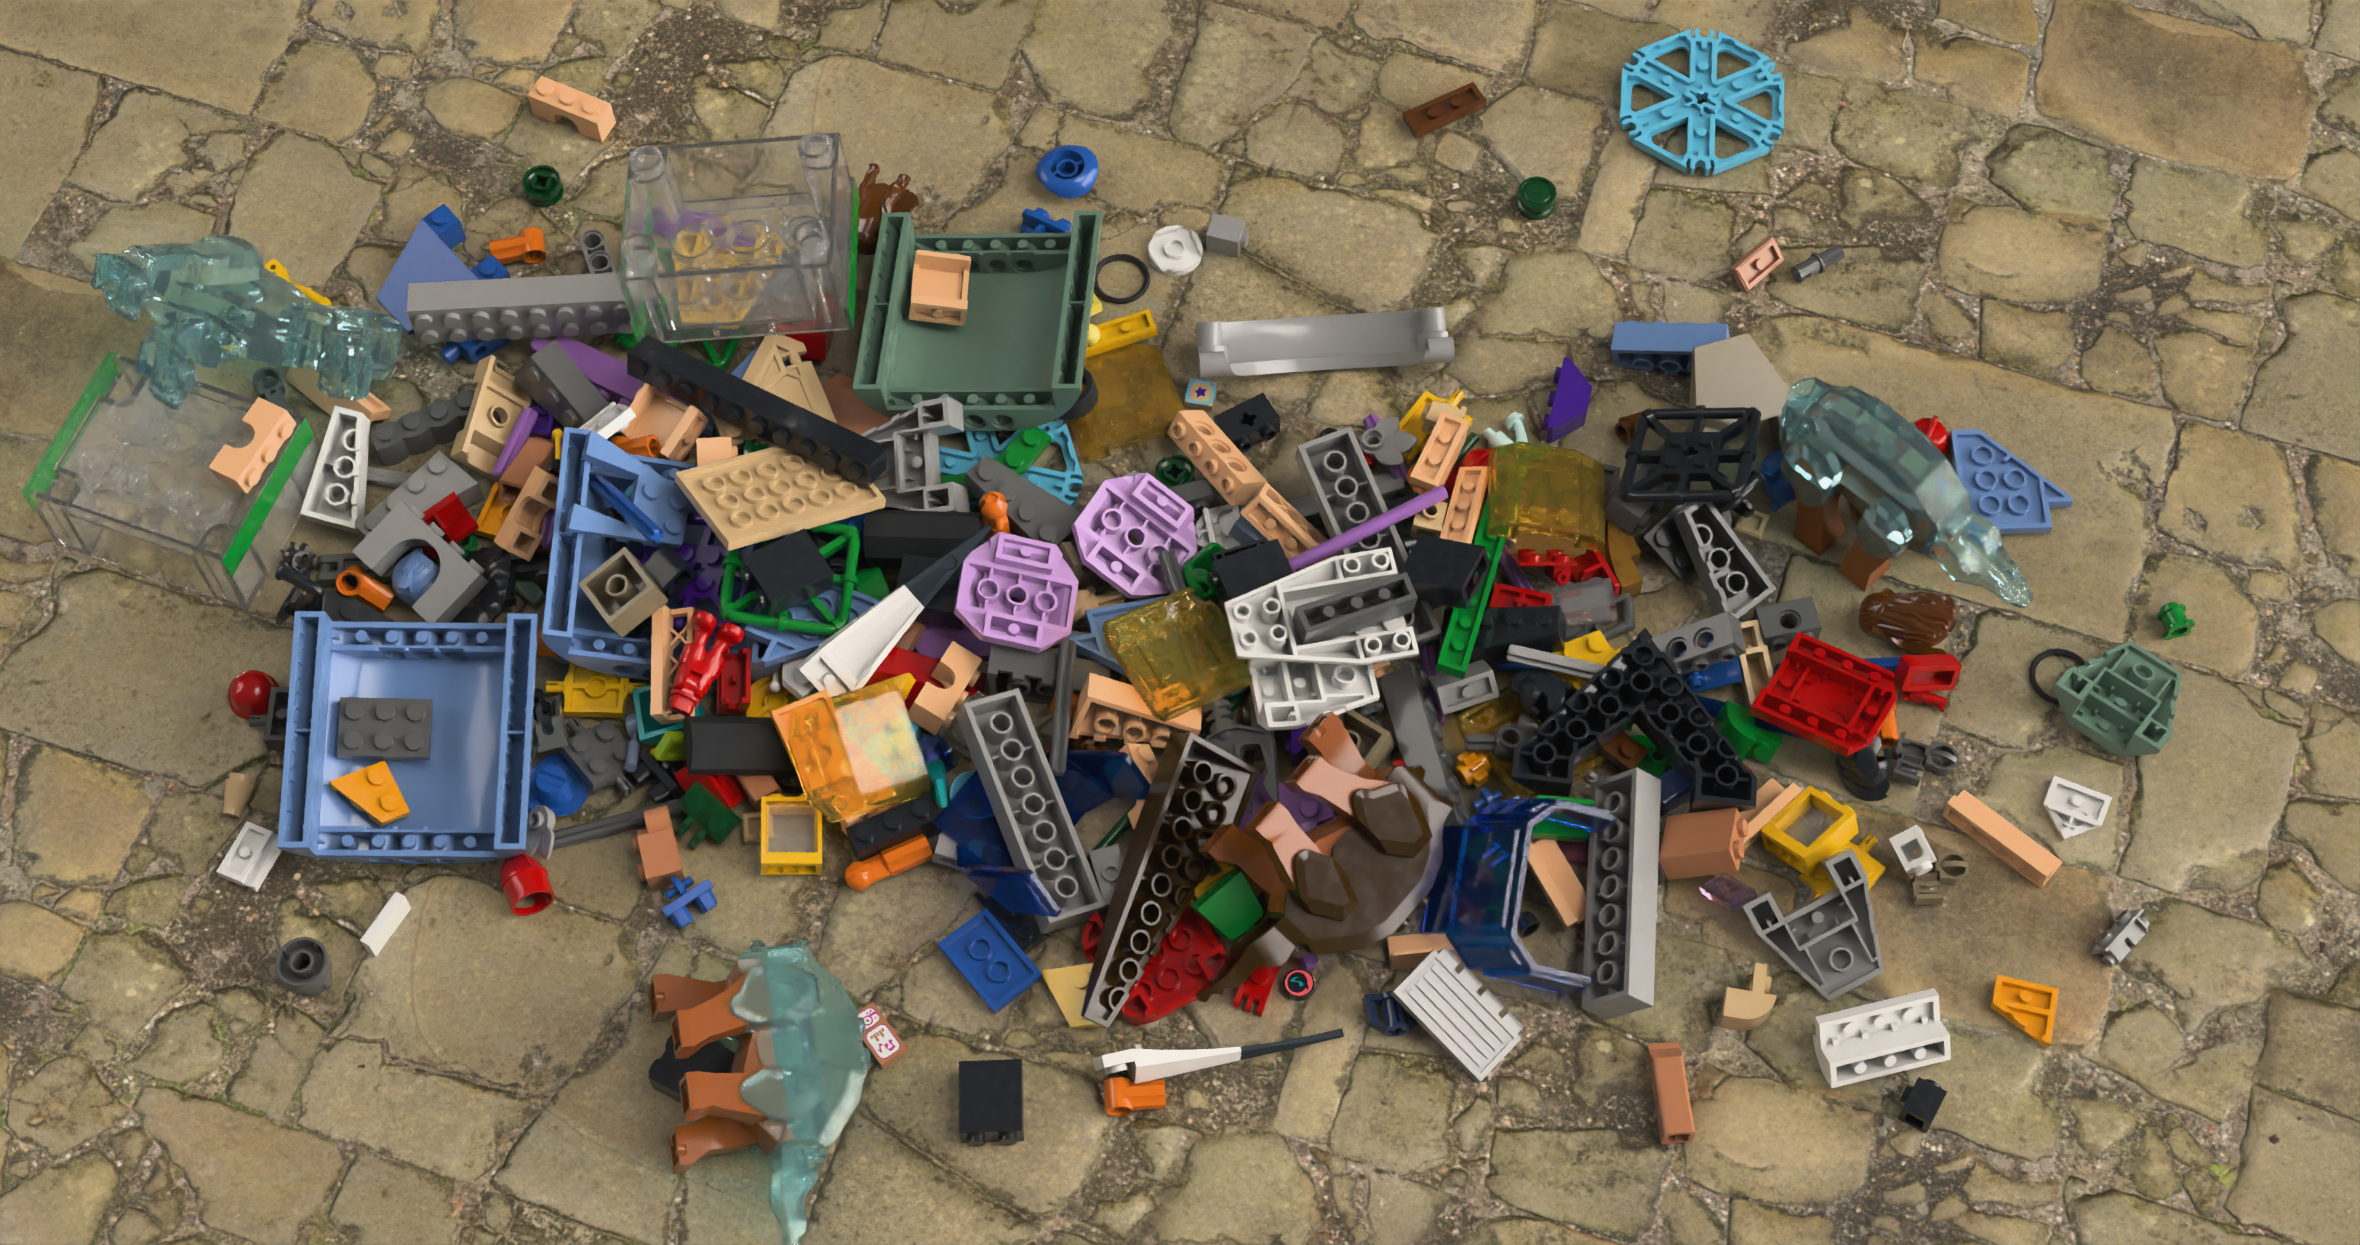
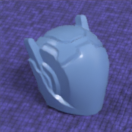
[391,546,440,606]

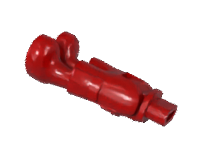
[668,610,745,716]

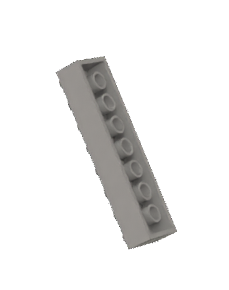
[407,272,643,344]
[1295,426,1442,661]
[956,688,1106,935]
[1582,767,1661,1020]

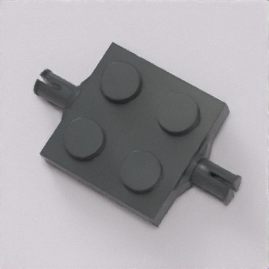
[558,717,640,796]

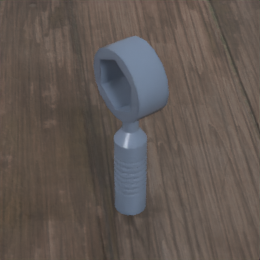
[624,713,640,772]

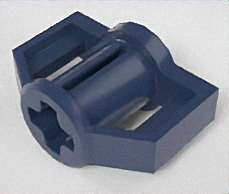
[1362,990,1419,1037]

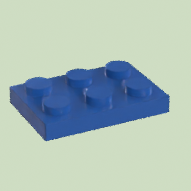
[938,908,1043,1015]

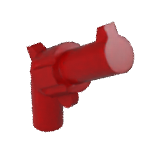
[1900,690,1948,712]

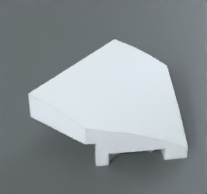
[1194,504,1241,550]
[2043,776,2112,840]

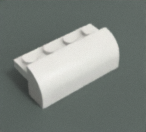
[1812,988,1951,1088]

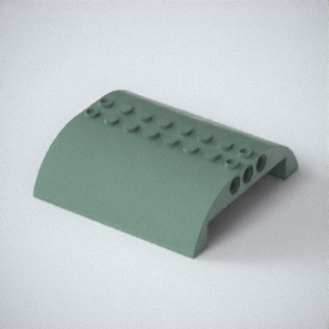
[852,210,1103,431]

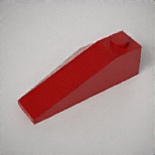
[864,647,987,711]

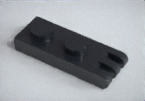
[973,878,1047,954]

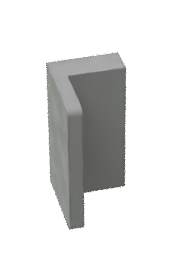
[1428,660,1500,715]

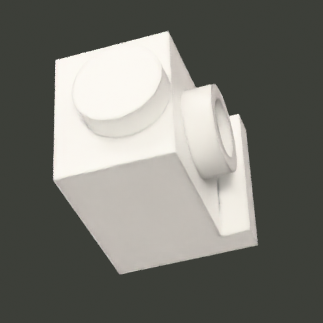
[1889,825,1937,876]

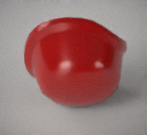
[228,670,279,720]

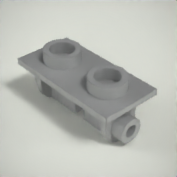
[2089,908,2150,967]

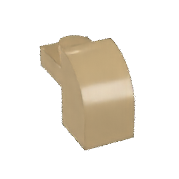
[1720,963,1777,1030]

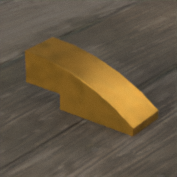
[1605,520,1643,596]

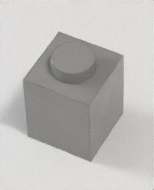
[1206,213,1249,258]

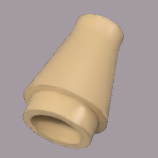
[222,772,255,819]

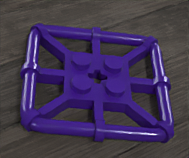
[640,513,760,633]

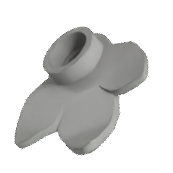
[1360,417,1417,467]
[524,805,555,860]

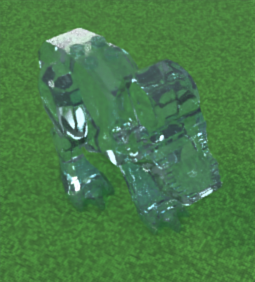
[91,234,404,410]

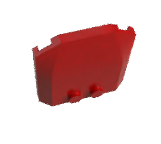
[1749,632,1897,757]

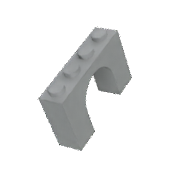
[352,500,489,623]

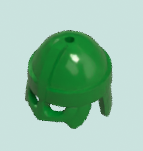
[1181,542,1226,605]

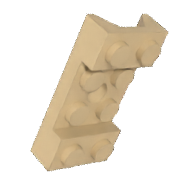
[450,354,532,482]

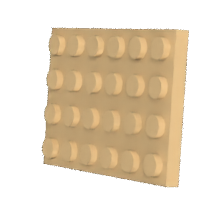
[675,446,886,551]

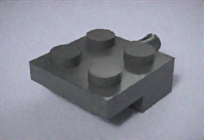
[249,687,289,751]

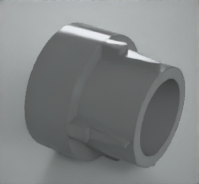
[275,937,332,997]

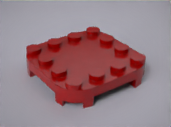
[1081,898,1227,1026]

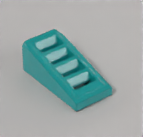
[920,760,948,808]

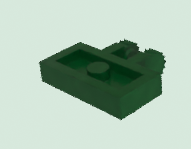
[675,781,743,850]

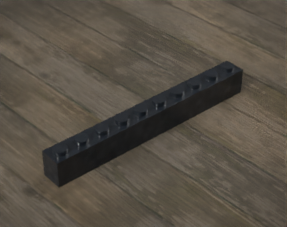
[627,335,888,488]

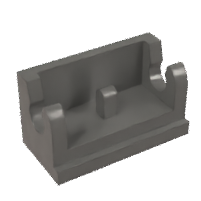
[536,695,568,752]

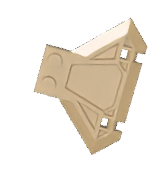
[710,329,837,449]

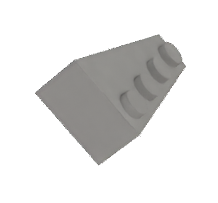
[355,451,485,540]

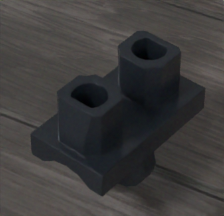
[630,749,683,804]

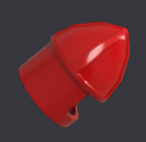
[500,853,555,916]

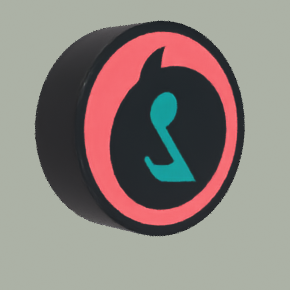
[1283,968,1314,1001]

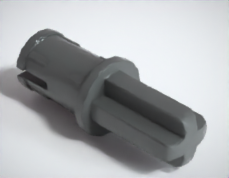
[1791,245,1845,283]

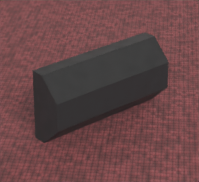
[863,510,984,569]
[682,716,798,776]

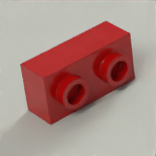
[1894,654,1962,691]

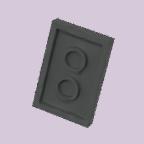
[337,697,433,760]

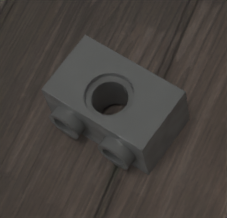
[1751,597,1822,651]

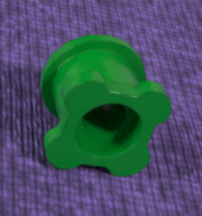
[2157,602,2196,640]

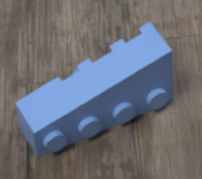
[1611,321,1730,375]

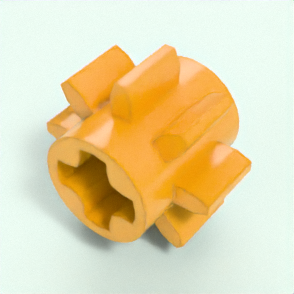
[1453,751,1491,788]

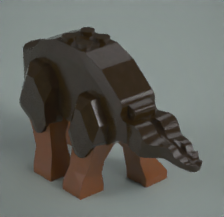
[1195,712,1454,1002]

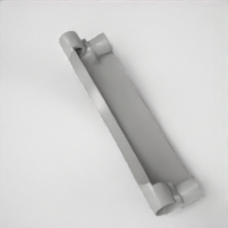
[1196,307,1455,378]

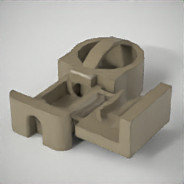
[1905,851,1969,905]

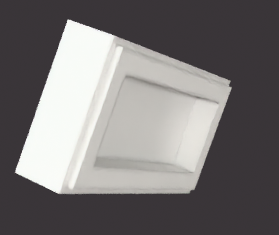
[360,892,411,957]

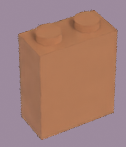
[1658,807,1748,880]

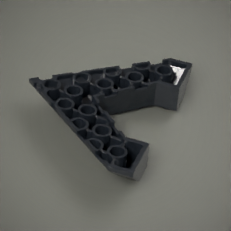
[1511,628,1757,813]

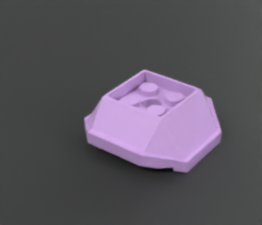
[1071,473,1197,598]
[954,532,1079,653]

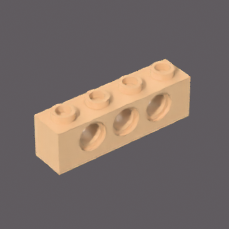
[1167,410,1267,506]

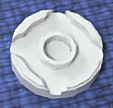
[1148,225,1203,276]

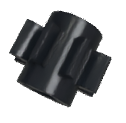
[278,541,317,575]

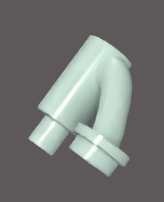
[1483,411,1528,456]

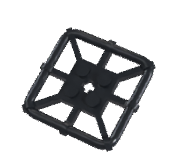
[1619,405,1761,505]

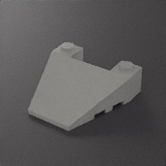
[860,397,969,512]
[1739,847,1884,1001]

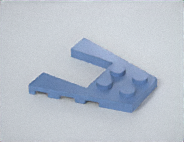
[564,430,691,550]

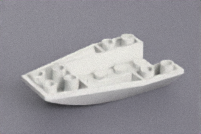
[1224,547,1419,665]

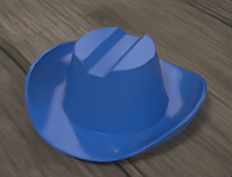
[1036,145,1098,199]
[528,754,589,817]

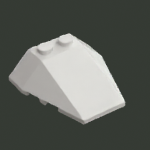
[1247,659,1380,731]

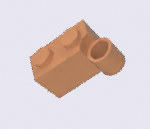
[631,805,685,891]

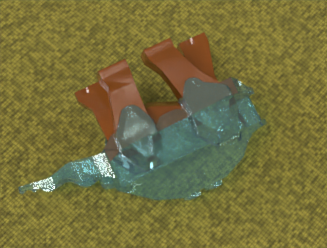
[1779,377,2033,608]
[647,938,870,1245]

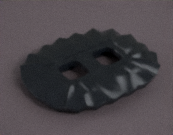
[450,545,512,623]

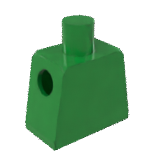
[1189,869,1264,941]

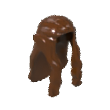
[846,163,919,255]
[1858,588,1956,655]

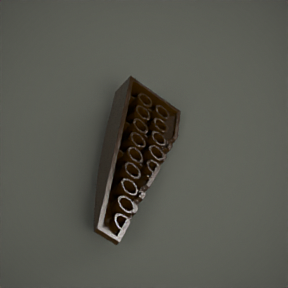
[1081,732,1260,1028]

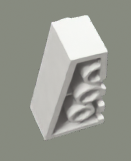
[300,406,370,534]

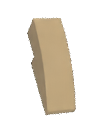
[1738,620,1774,708]

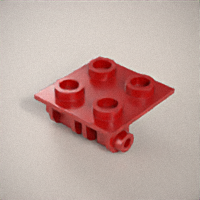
[1509,549,1578,586]

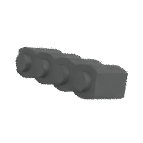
[369,390,475,466]

